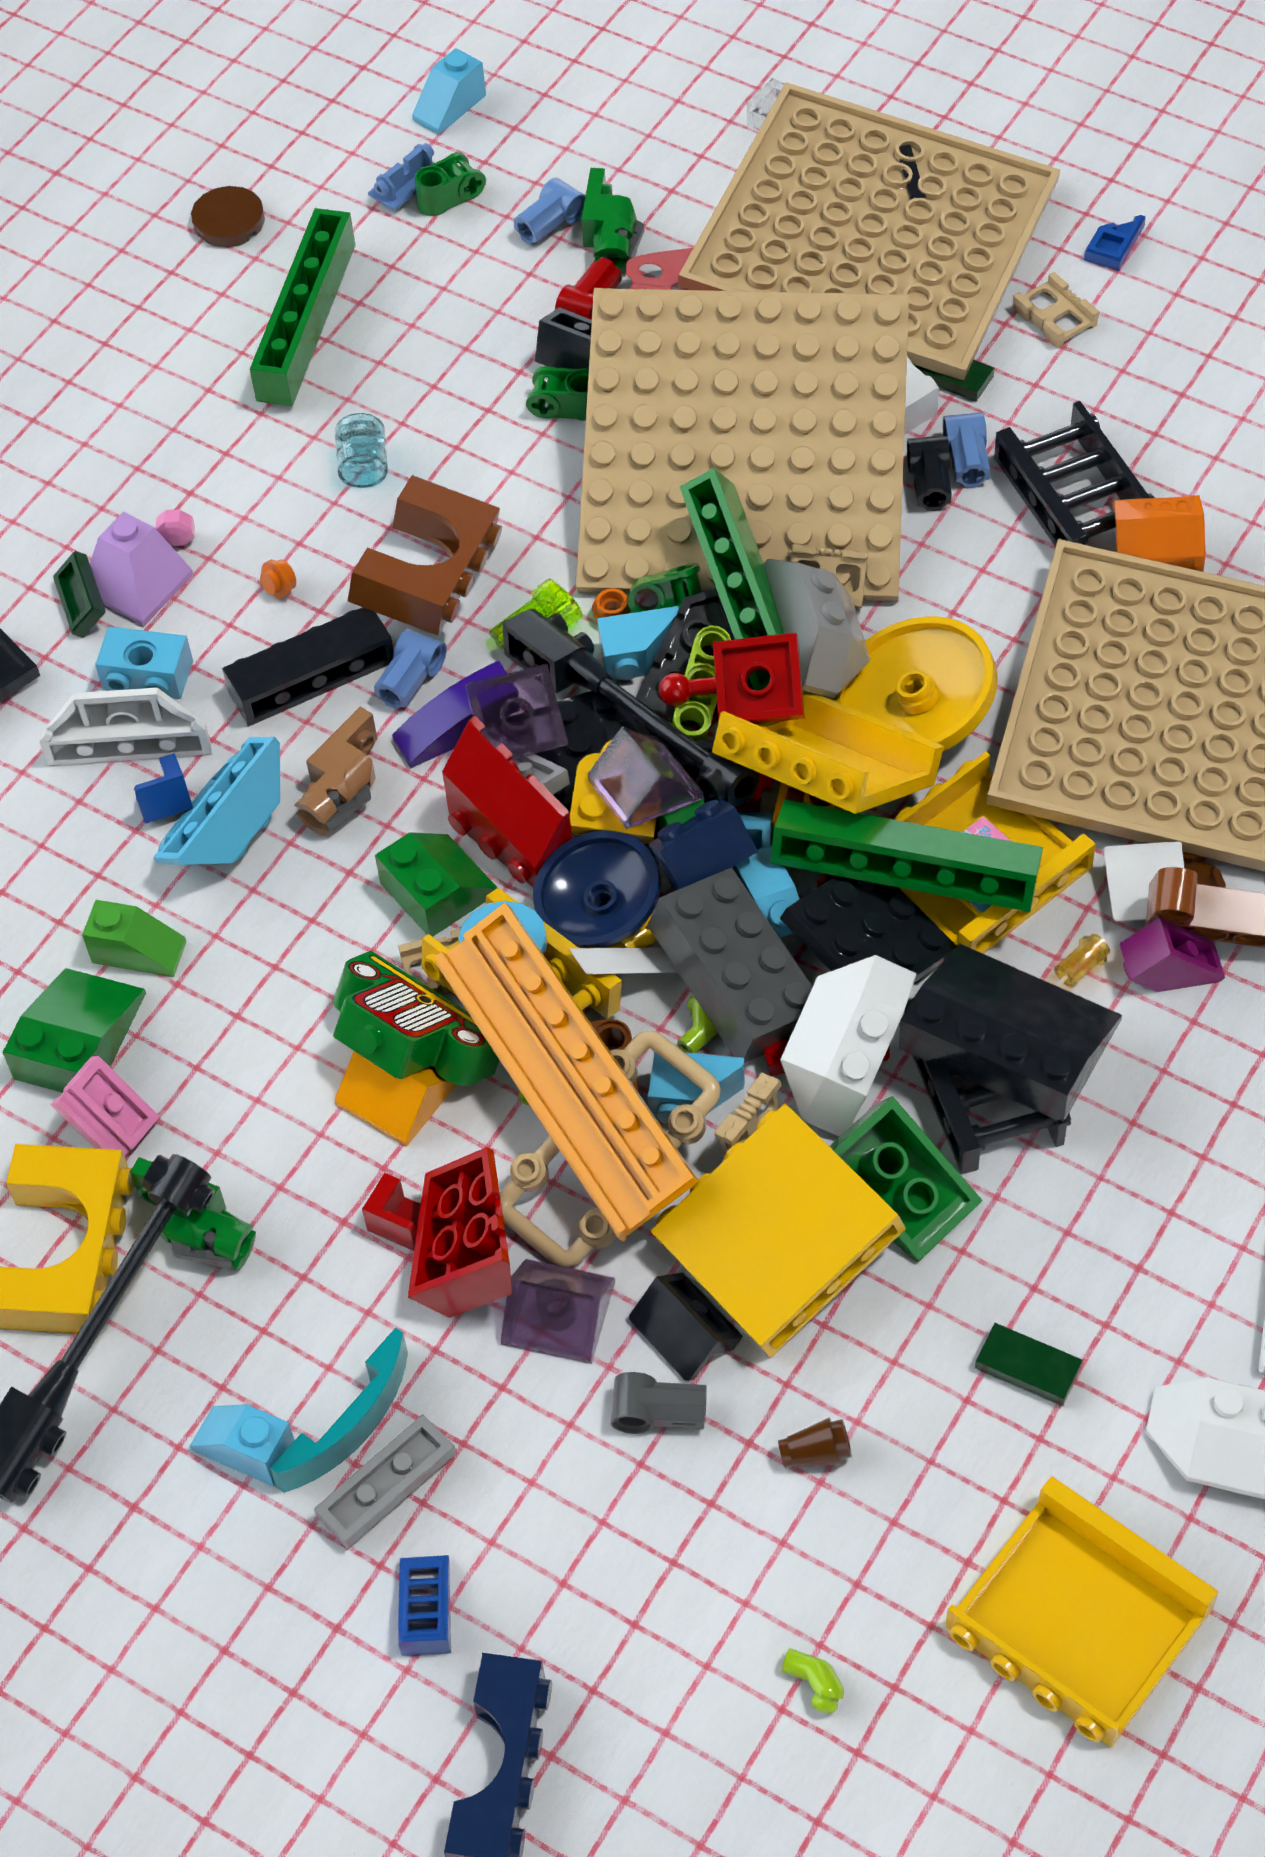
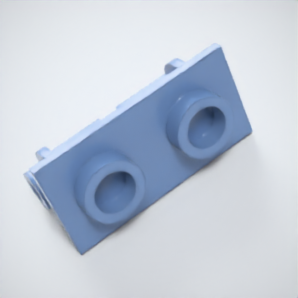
[368,143,434,211]

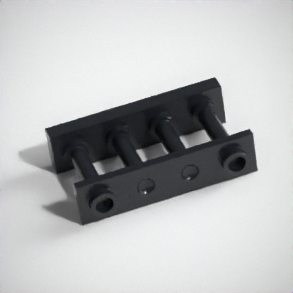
[994,401,1155,547]
[902,1001,1071,1175]

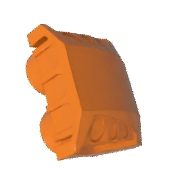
[1112,495,1206,572]

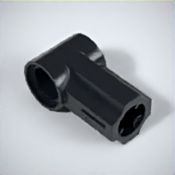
[907,436,952,511]

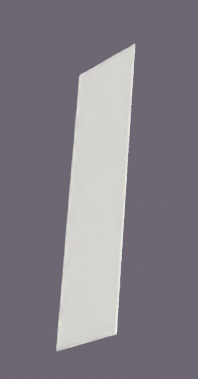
[569,947,678,974]

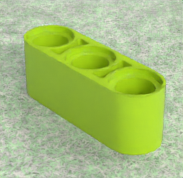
[672,626,731,741]

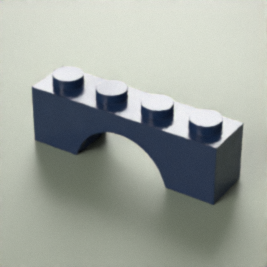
[444,1652,552,1857]

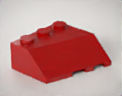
[442,716,572,888]
[408,1147,512,1318]

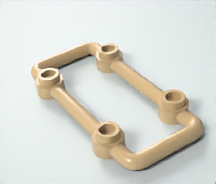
[500,1030,721,1268]

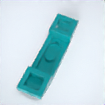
[270,1327,408,1493]

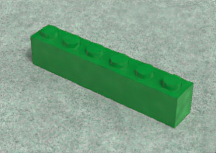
[249,208,356,407]
[679,468,784,691]
[770,799,1043,912]

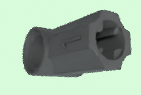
[610,1372,707,1434]

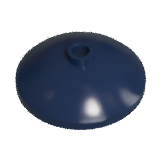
[533,830,661,948]

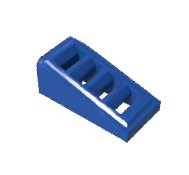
[398,1555,451,1656]

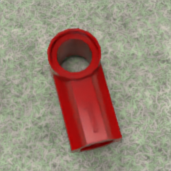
[555,257,622,320]

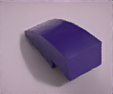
[392,660,520,769]

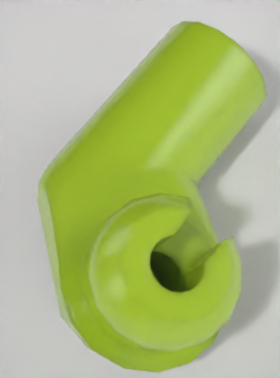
[782,1648,844,1714]

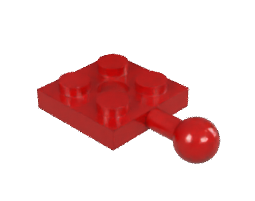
[659,633,805,724]

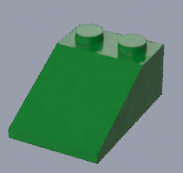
[2,968,146,1093]
[829,1096,983,1262]

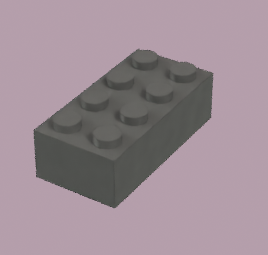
[647,867,812,1063]

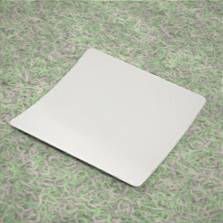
[1104,841,1184,921]

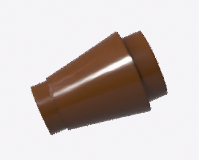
[778,1417,852,1469]

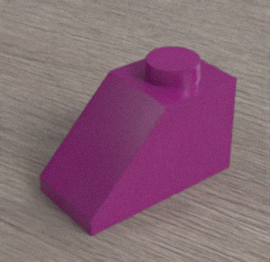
[1119,917,1225,992]

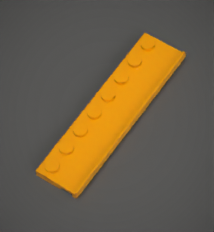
[435,903,699,1242]

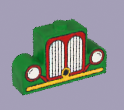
[333,951,500,1086]

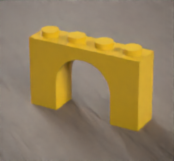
[0,1144,134,1334]

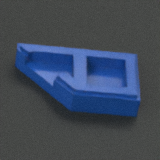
[1084,215,1146,271]

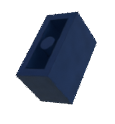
[648,800,758,890]

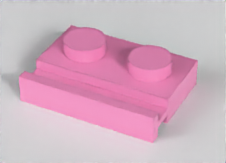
[50,1056,160,1156]

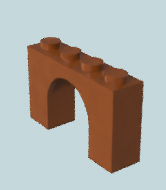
[347,475,502,636]

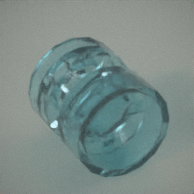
[335,413,388,488]

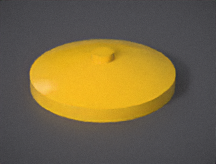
[833,616,998,752]

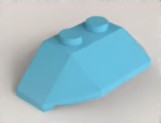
[153,737,280,865]

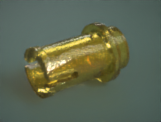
[1054,933,1110,988]

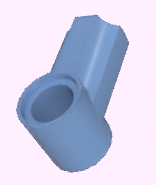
[513,178,585,245]
[943,412,990,488]
[374,628,447,710]

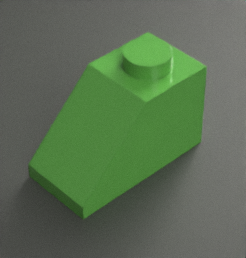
[82,900,187,977]

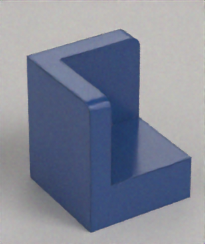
[134,753,193,824]

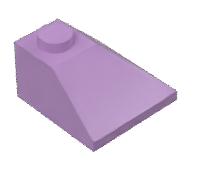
[89,511,193,627]

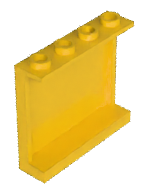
[712,691,944,814]
[894,751,1096,954]
[650,1103,906,1359]
[945,1476,1219,1748]

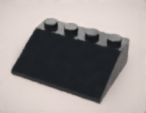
[899,944,1122,1123]

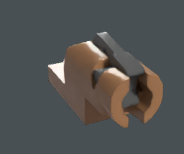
[294,706,378,836]

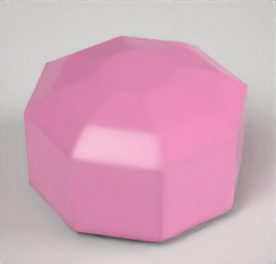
[155,509,195,546]

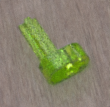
[489,578,583,649]

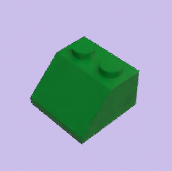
[375,832,498,937]

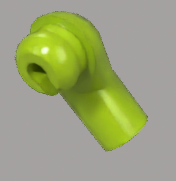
[677,995,718,1053]

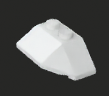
[39,688,212,766]
[780,955,916,1137]
[1145,1377,1265,1499]

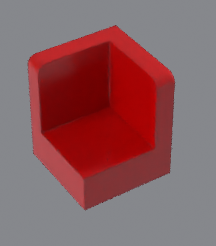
[362,1172,421,1251]

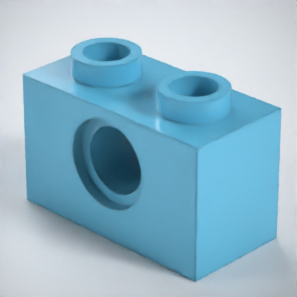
[95,626,193,699]

